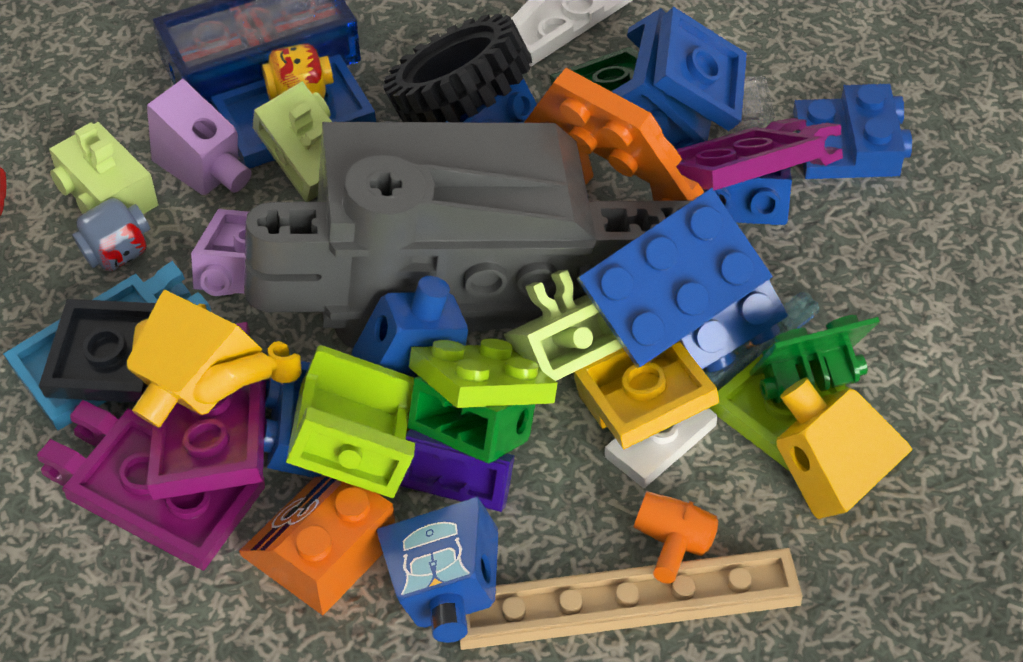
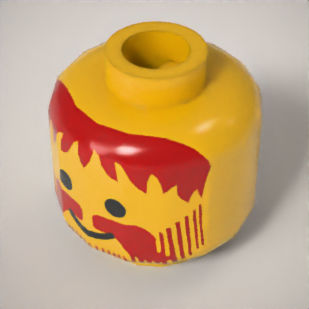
[262,43,334,100]

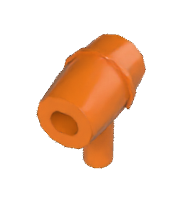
[633,491,718,584]

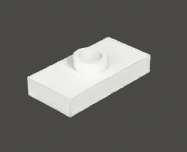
[605,408,717,488]

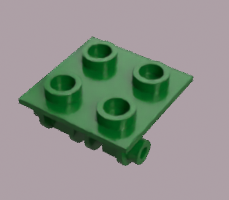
[749,315,880,403]

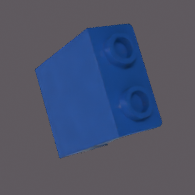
[612,8,711,150]

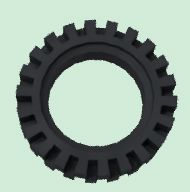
[383,14,532,122]

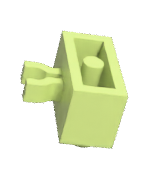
[252,81,332,202]
[49,122,158,214]
[504,270,623,381]

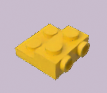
[573,341,719,450]

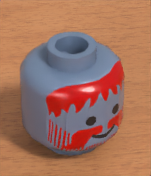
[72,198,151,271]

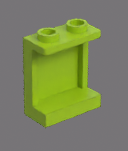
[286,345,415,498]

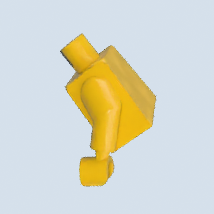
[127,289,302,428]

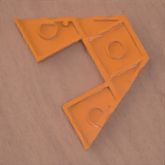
[524,68,705,201]

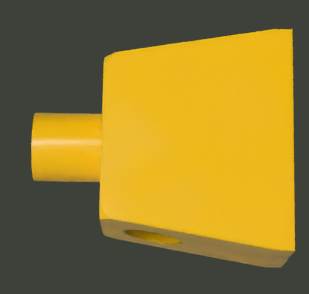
[777,377,913,519]

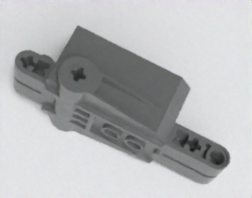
[244,122,691,348]

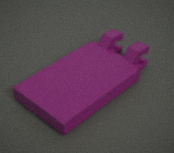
[676,118,843,191]
[147,322,267,500]
[37,400,265,571]

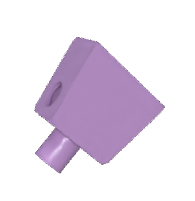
[147,79,252,195]

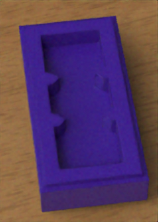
[400,429,515,512]

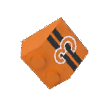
[239,476,395,616]

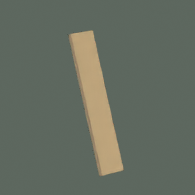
[460,548,803,650]

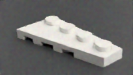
[511,0,633,67]

